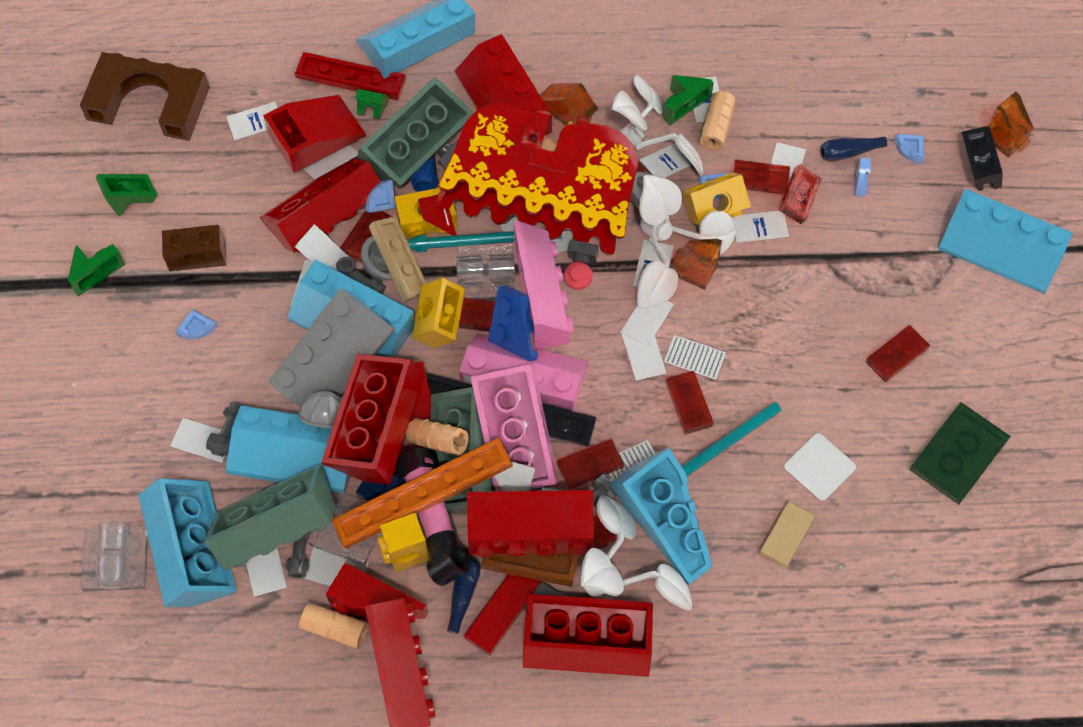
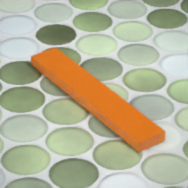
[332,437,513,549]

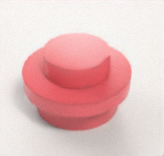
[564,262,593,290]

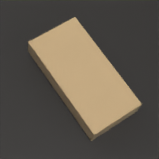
[759,502,816,569]

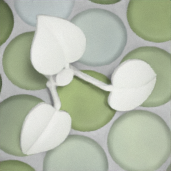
[612,75,703,176]
[637,175,736,308]
[581,495,692,612]

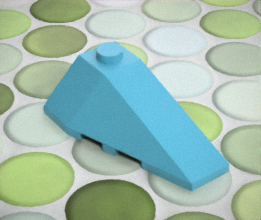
[609,448,712,585]

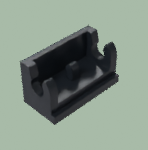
[962,126,1003,191]

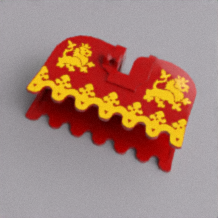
[435,103,638,255]

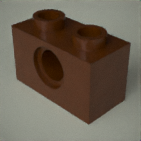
[162,225,226,272]

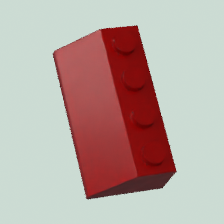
[455,34,552,136]
[260,158,380,253]
[321,354,423,485]
[467,490,594,557]
[523,594,653,677]
[365,598,436,727]

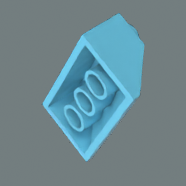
[356,0,475,79]
[938,189,1073,294]
[288,260,415,357]
[226,405,350,493]
[138,478,237,607]

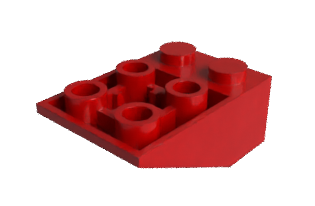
[263,95,366,173]

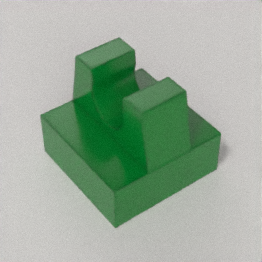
[355,89,390,119]

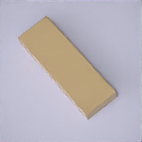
[369,216,427,302]

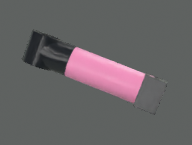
[395,447,473,586]

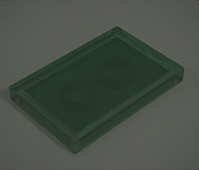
[909,402,1011,505]

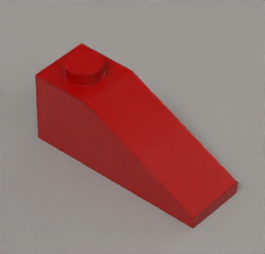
[326,562,428,619]

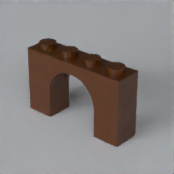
[80,52,210,141]

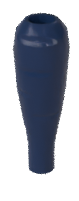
[820,136,887,162]
[447,559,481,634]

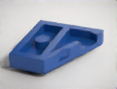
[488,285,538,362]

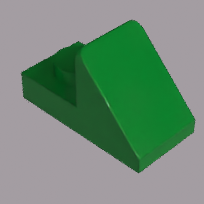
[663,75,714,126]
[96,174,157,216]
[68,244,126,296]

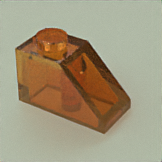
[540,83,598,126]
[989,91,1034,158]
[673,238,722,290]

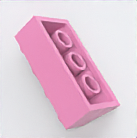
[514,221,574,349]
[459,333,589,412]
[471,363,558,492]

